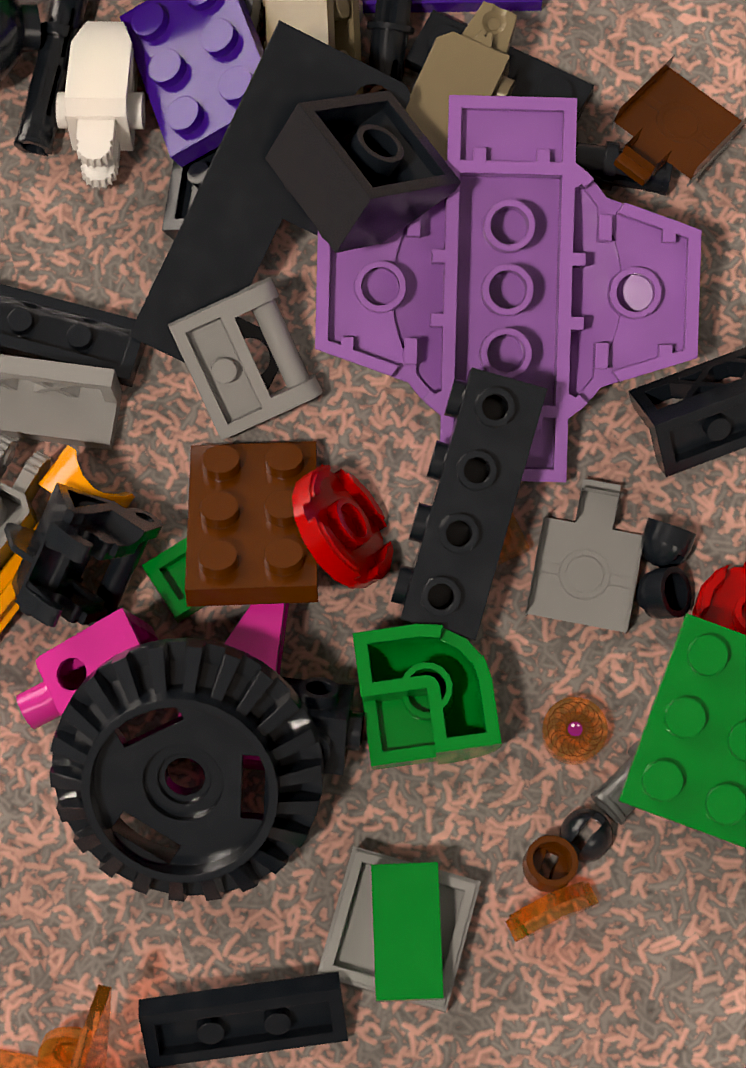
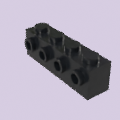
[391,367,547,640]

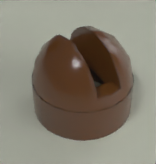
[522,835,579,893]

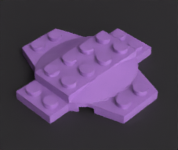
[315,95,702,482]

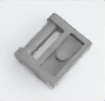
[168,278,323,441]

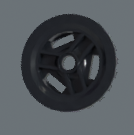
[49,638,324,902]

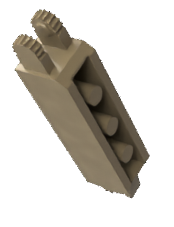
[405,1,517,161]

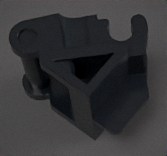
[4,483,163,627]

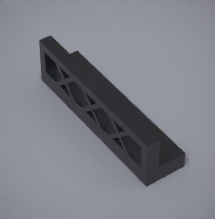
[629,347,746,477]

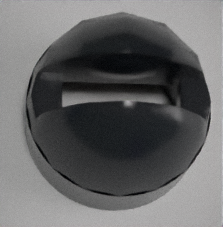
[640,518,696,568]
[635,566,692,619]
[559,809,613,863]

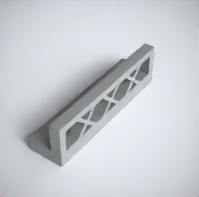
[0,354,123,450]

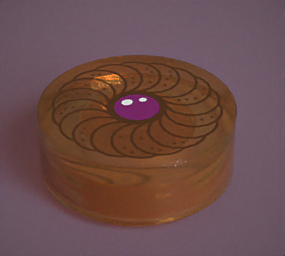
[542,697,608,765]

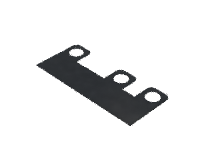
[128,20,410,390]

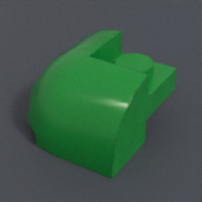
[352,624,502,770]

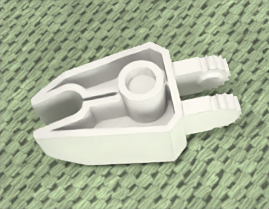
[56,21,146,189]

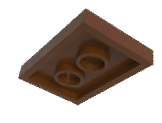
[185,441,318,607]

